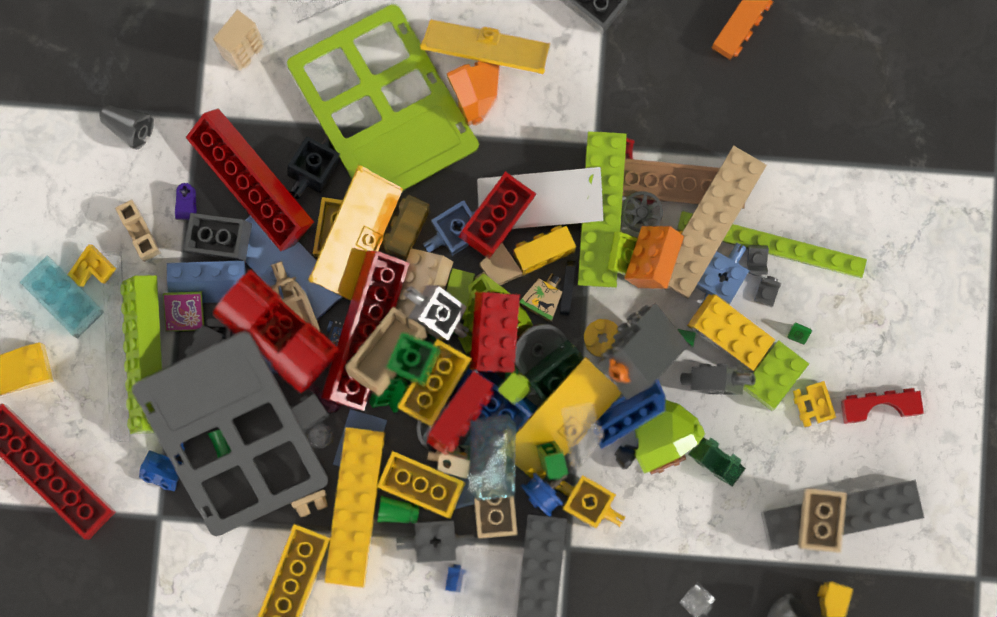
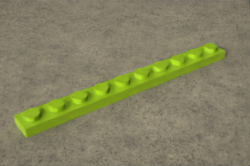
[677,211,867,278]

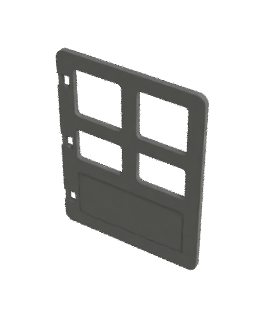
[132,331,328,536]

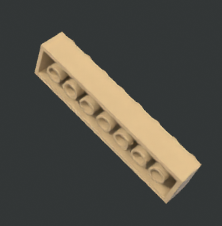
[668,146,767,299]

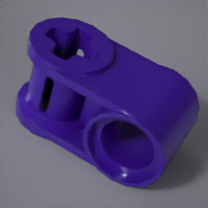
[175,183,196,220]

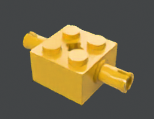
[555,475,626,529]

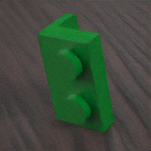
[369,374,408,412]

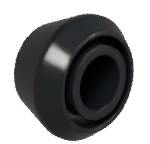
[614,444,638,469]

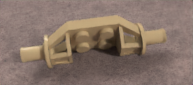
[270,261,320,331]

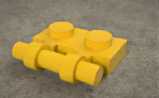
[793,381,837,428]

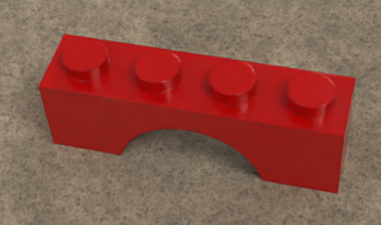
[841,388,924,424]

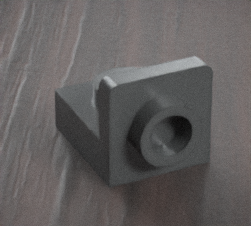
[747,245,769,276]
[754,276,782,307]
[207,319,235,339]

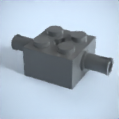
[680,364,756,395]
[396,521,475,563]

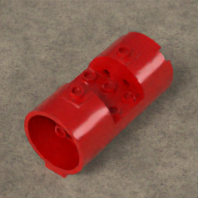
[213,270,340,393]

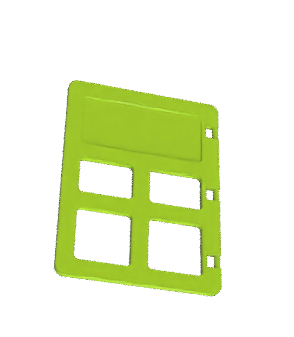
[287,4,479,190]

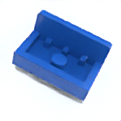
[139,450,182,491]

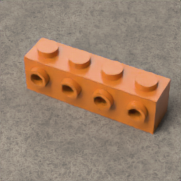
[712,0,774,60]

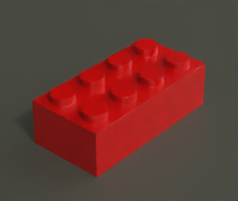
[458,171,536,259]
[470,291,520,373]
[427,371,493,456]

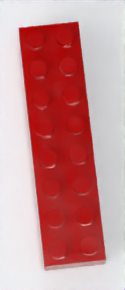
[185,108,314,251]
[321,251,410,411]
[0,403,116,540]

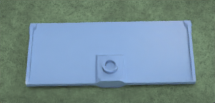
[245,215,343,320]

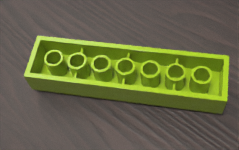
[577,131,627,288]
[120,275,162,434]

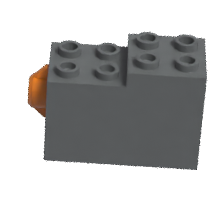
[598,303,689,399]

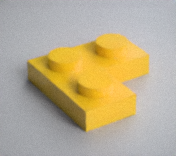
[68,244,116,287]

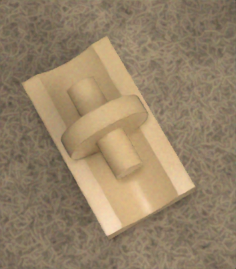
[291,490,328,518]

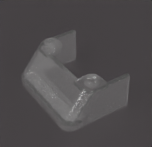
[561,403,603,471]

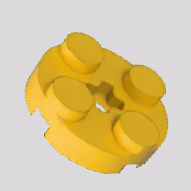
[584,319,618,358]

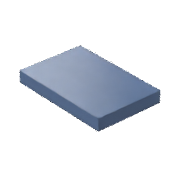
[333,409,387,467]

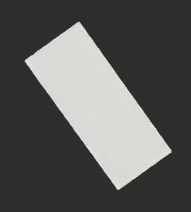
[477,167,603,229]

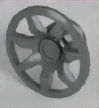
[621,191,663,232]

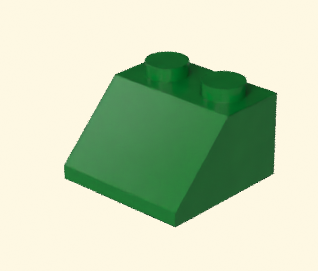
[386,332,441,386]

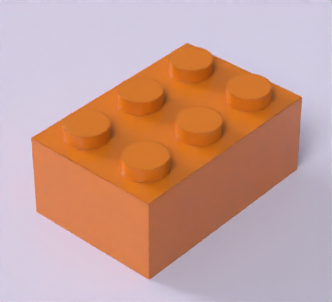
[624,226,684,289]

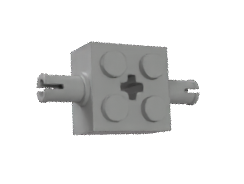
[404,285,469,340]

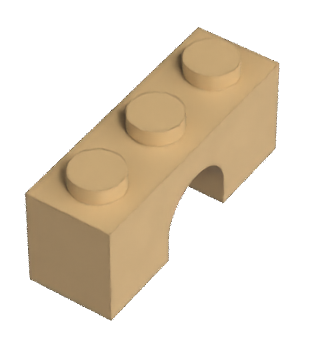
[115,200,161,262]

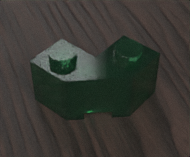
[688,437,746,487]

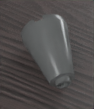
[99,105,154,150]

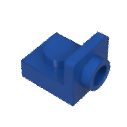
[445,564,468,593]

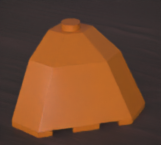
[447,61,500,126]

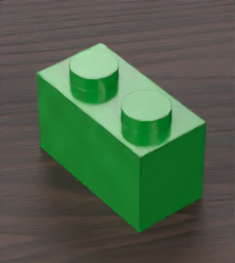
[537,441,568,479]

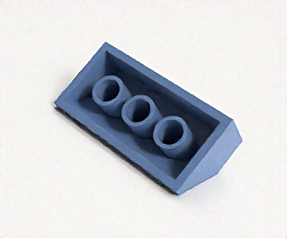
[167,261,246,303]

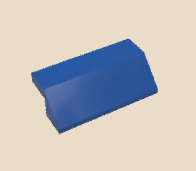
[593,379,665,449]

